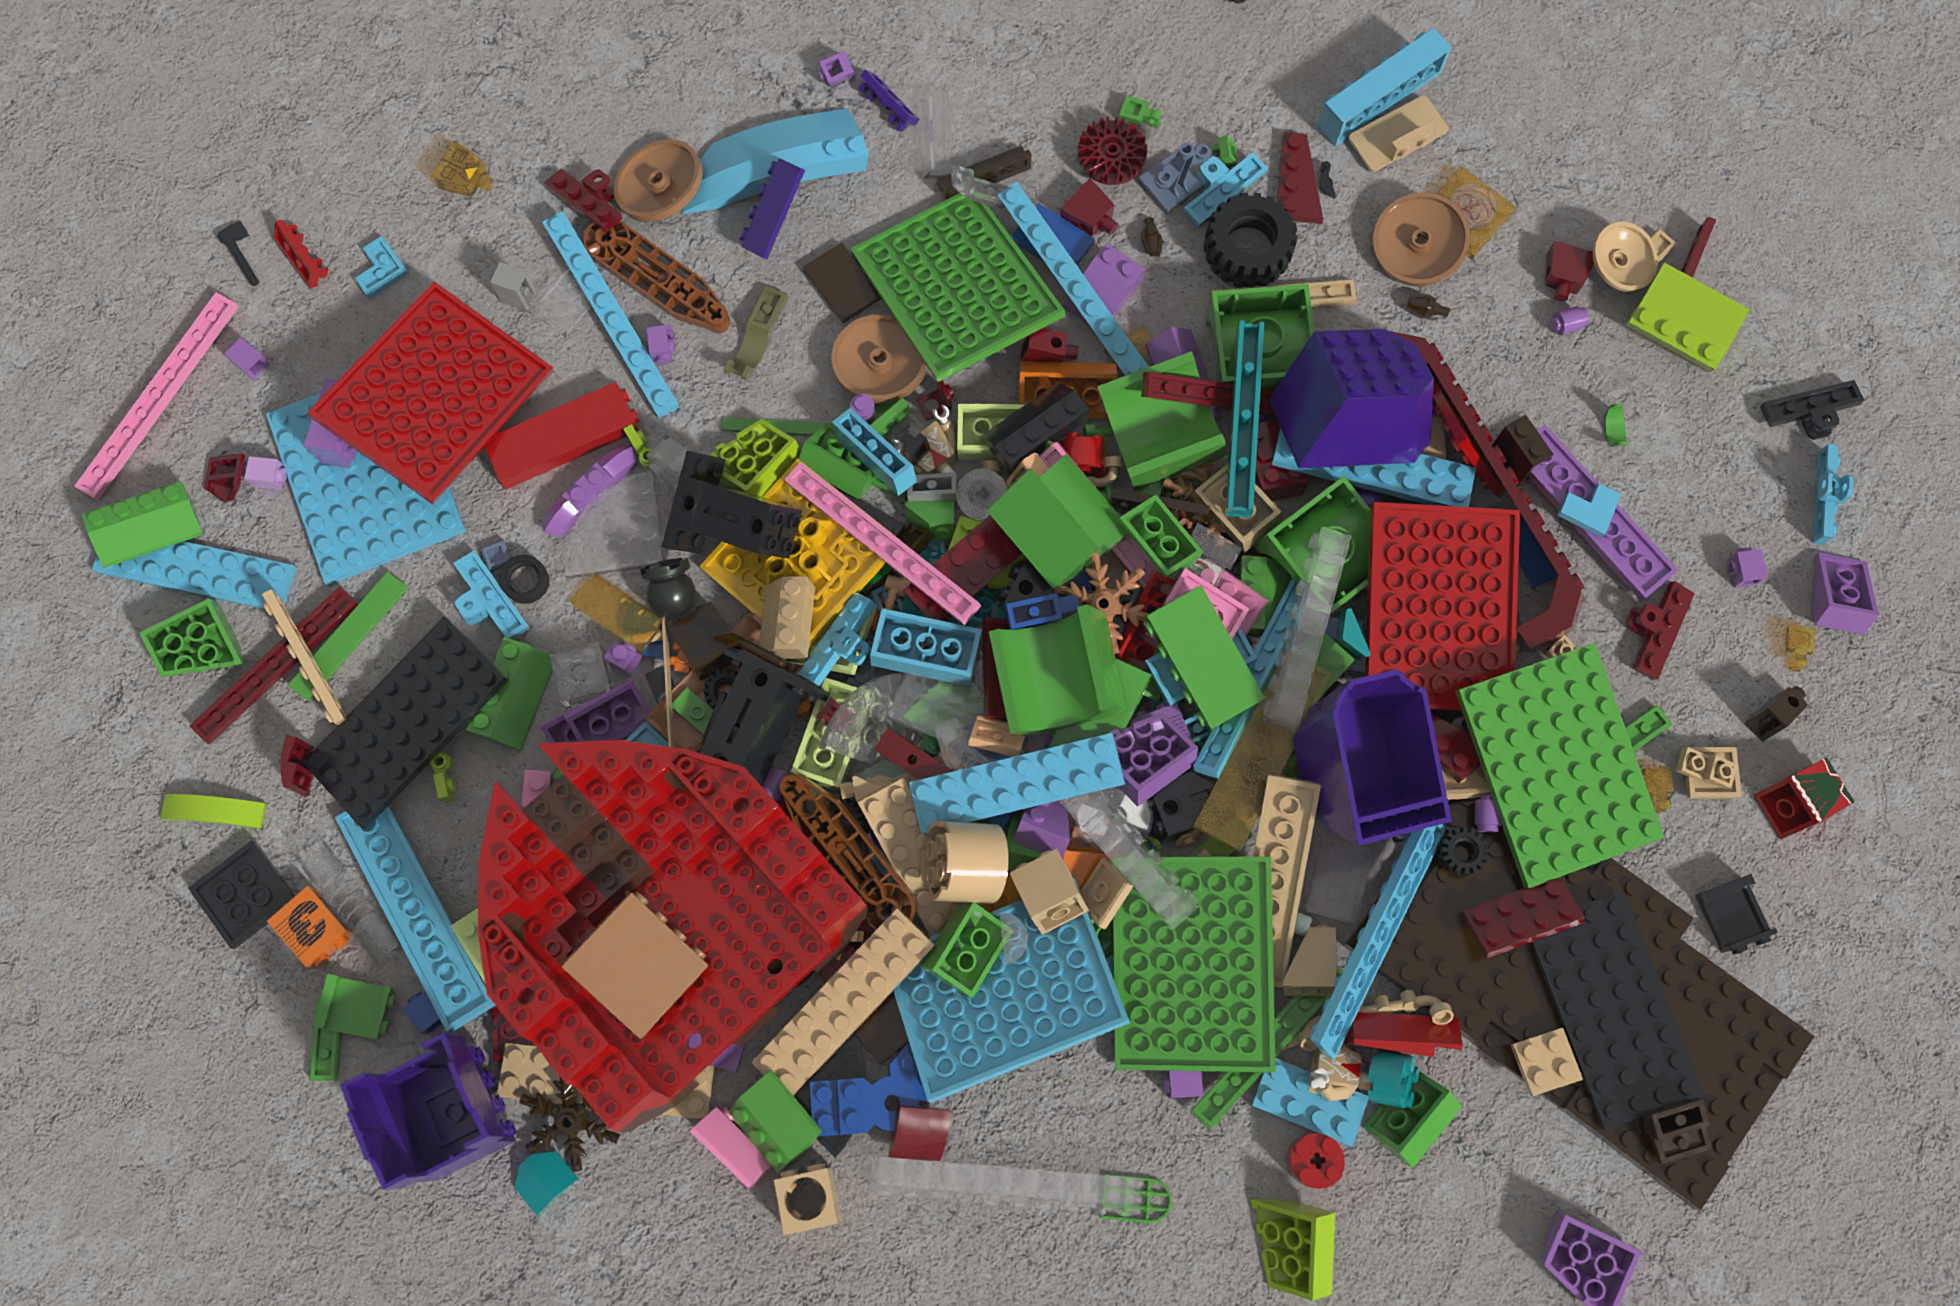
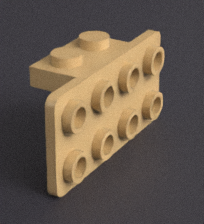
[1348,95,1449,172]

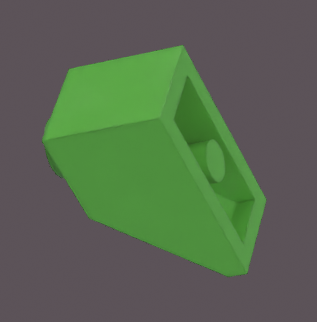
[905,500,955,540]

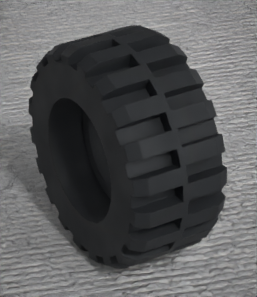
[1204,192,1298,287]

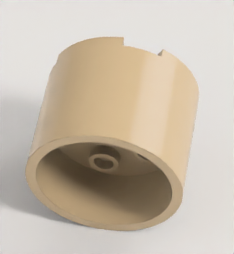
[921,821,1008,903]

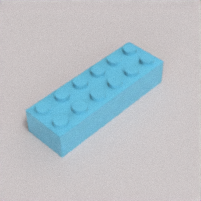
[1318,28,1452,147]

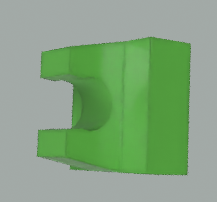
[1211,135,1238,168]

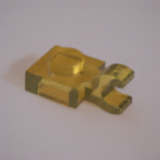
[1785,624,1816,672]
[1642,767,1674,812]

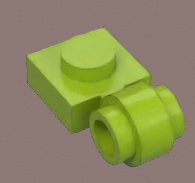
[623,424,660,469]
[430,752,457,803]

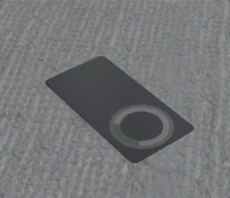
[645,666,675,704]

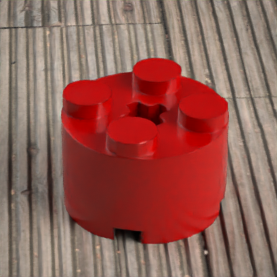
[1059,433,1105,478]
[1286,1133,1345,1189]

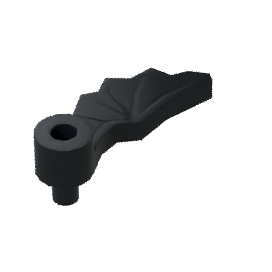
[1319,161,1336,199]

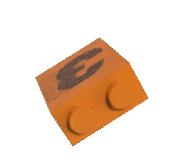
[267,885,355,969]

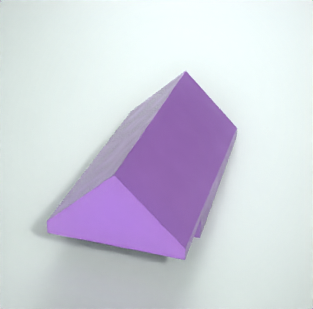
[1146,327,1223,422]
[539,680,650,743]

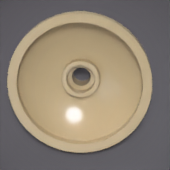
[1593,221,1658,292]

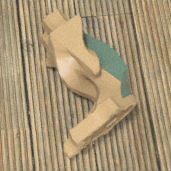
[840,761,919,802]

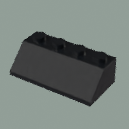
[980,381,1089,475]

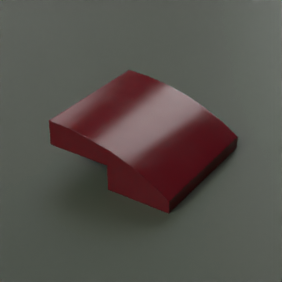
[281,734,314,797]
[888,1105,952,1161]

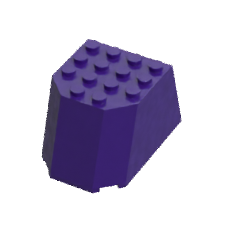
[1269,329,1434,468]
[1292,669,1452,846]

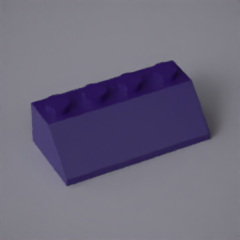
[739,158,805,260]

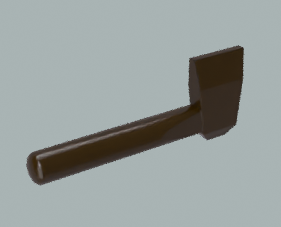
[712,633,786,668]

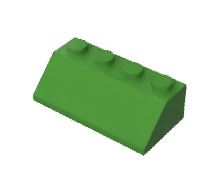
[82,481,203,568]
[466,637,557,751]

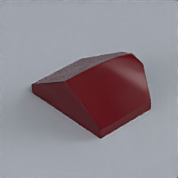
[204,453,245,502]

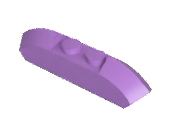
[542,445,638,537]

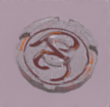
[1451,183,1498,229]

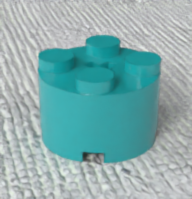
[1368,1049,1420,1108]

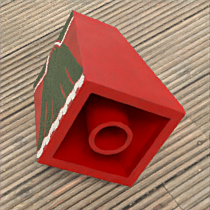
[1754,757,1855,839]

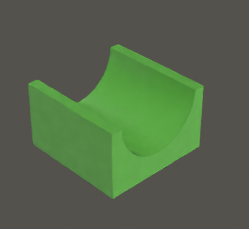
[1205,284,1315,390]
[1097,351,1227,490]
[987,454,1128,589]
[1253,476,1370,624]
[989,605,1127,737]

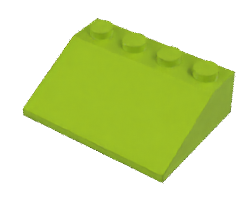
[1625,262,1750,373]

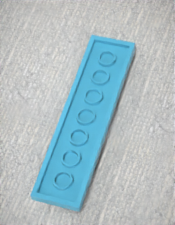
[1272,427,1476,507]
[92,541,297,610]
[909,733,1126,834]

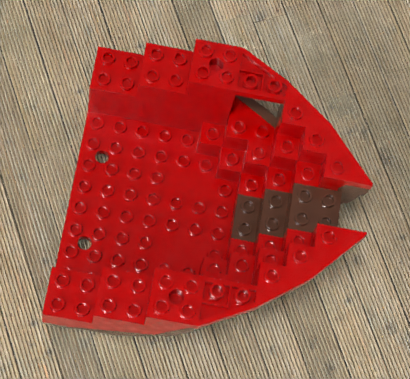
[478,740,867,1133]

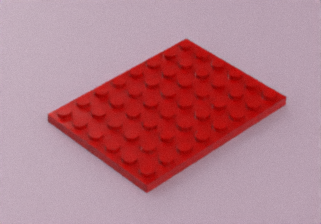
[308,281,553,505]
[1365,502,1520,710]

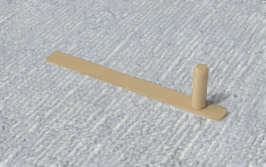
[632,616,675,748]

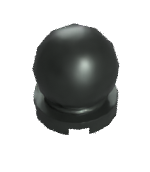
[639,557,695,618]

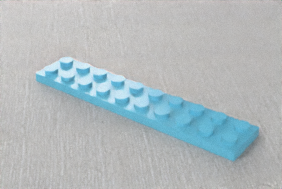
[335,805,495,1033]
[1310,824,1446,1060]

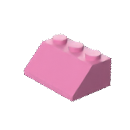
[690,1107,772,1188]

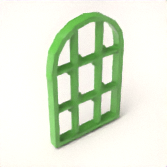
[1101,1174,1172,1224]

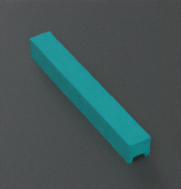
[1225,320,1264,518]

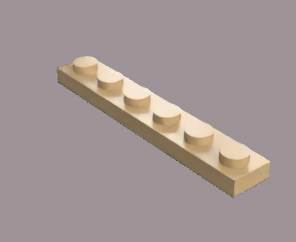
[262,589,347,725]

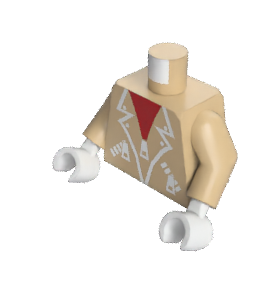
[891,405,957,475]
[1308,1042,1373,1102]

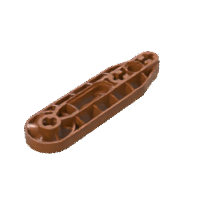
[583,221,730,333]
[780,773,917,930]

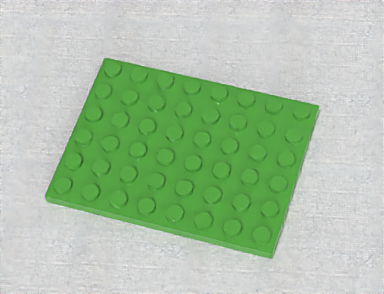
[850,186,1065,382]
[1455,643,1665,888]
[1113,857,1276,1072]

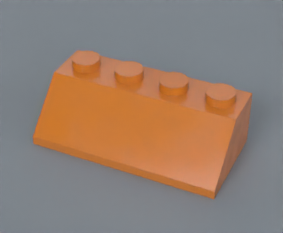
[1019,361,1117,419]

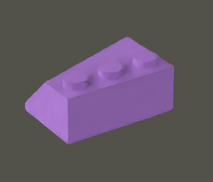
[1087,713,1198,807]
[1542,1209,1642,1306]

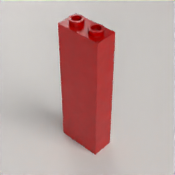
[485,382,640,489]

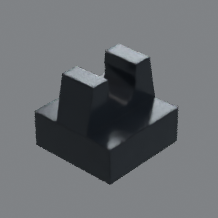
[900,432,931,466]

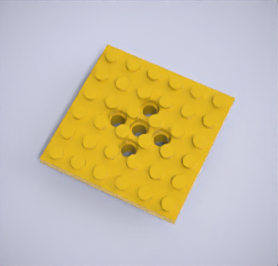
[699,458,901,648]

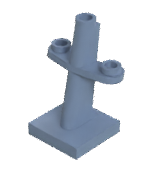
[1138,142,1212,215]

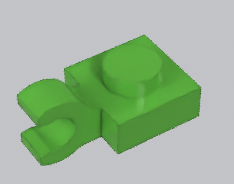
[1119,95,1161,127]

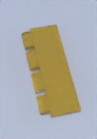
[569,574,662,653]

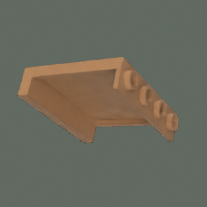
[558,891,708,1039]

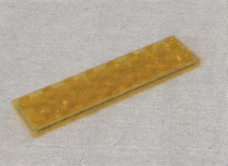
[1193,649,1333,852]

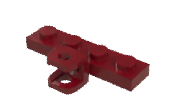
[544,169,623,233]
[1626,581,1695,680]

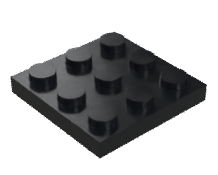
[188,840,295,949]

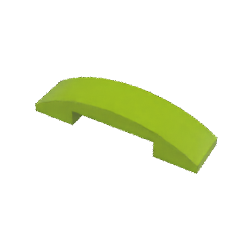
[160,794,266,829]

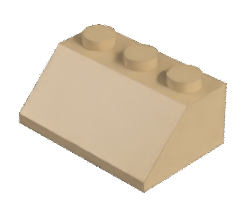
[759,577,815,659]

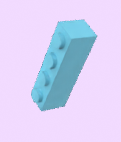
[832,408,917,496]

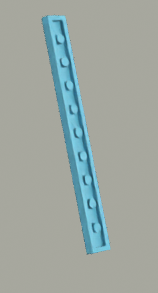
[998,181,1149,376]
[542,211,679,418]
[1193,578,1308,779]

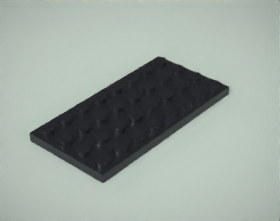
[302,616,508,829]
[1530,892,1705,1129]

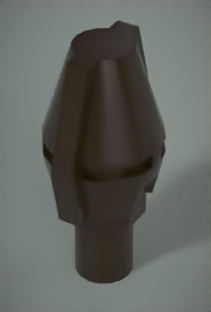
[1141,217,1163,257]
[1406,294,1450,319]

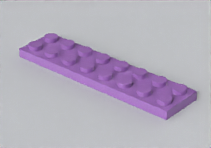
[1528,424,1678,601]

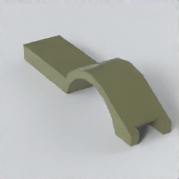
[724,286,788,380]

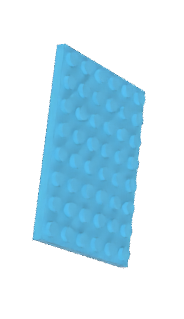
[266,393,467,586]
[893,878,1130,1103]

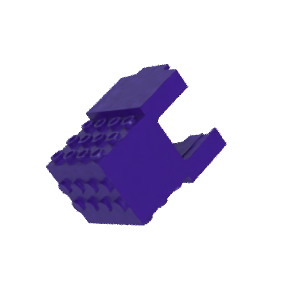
[340,1032,516,1190]

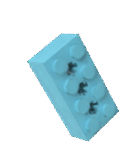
[870,608,982,687]

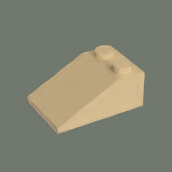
[1195,463,1283,552]

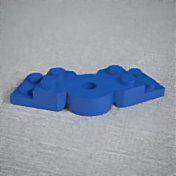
[809,1040,927,1137]

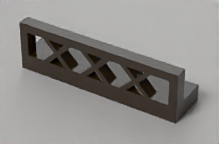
[937,145,1032,200]

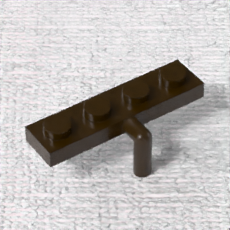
[1111,488,1212,524]

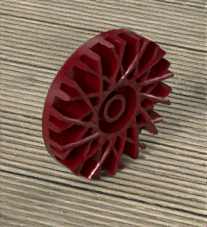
[1077,116,1148,185]

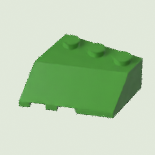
[139,598,243,677]

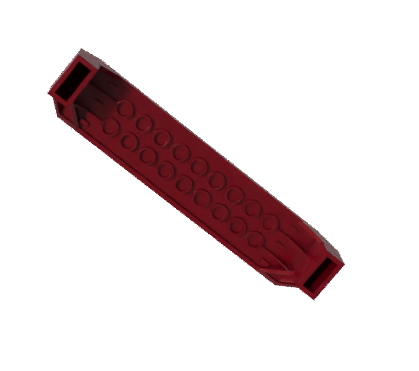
[1391,331,1585,652]

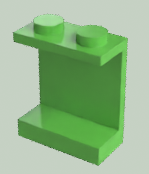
[313,974,396,1040]

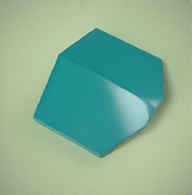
[1336,608,1371,660]
[514,1151,579,1216]

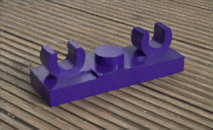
[858,70,920,132]

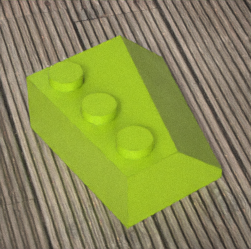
[1250,1198,1335,1301]

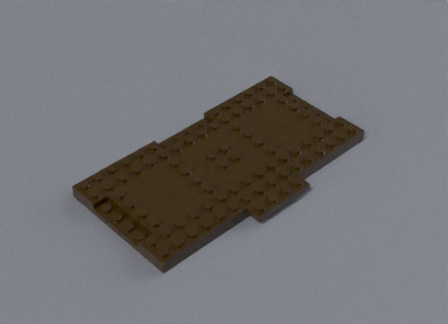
[1343,798,1815,1210]

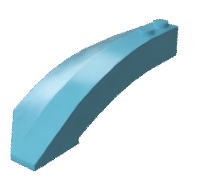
[682,108,869,214]

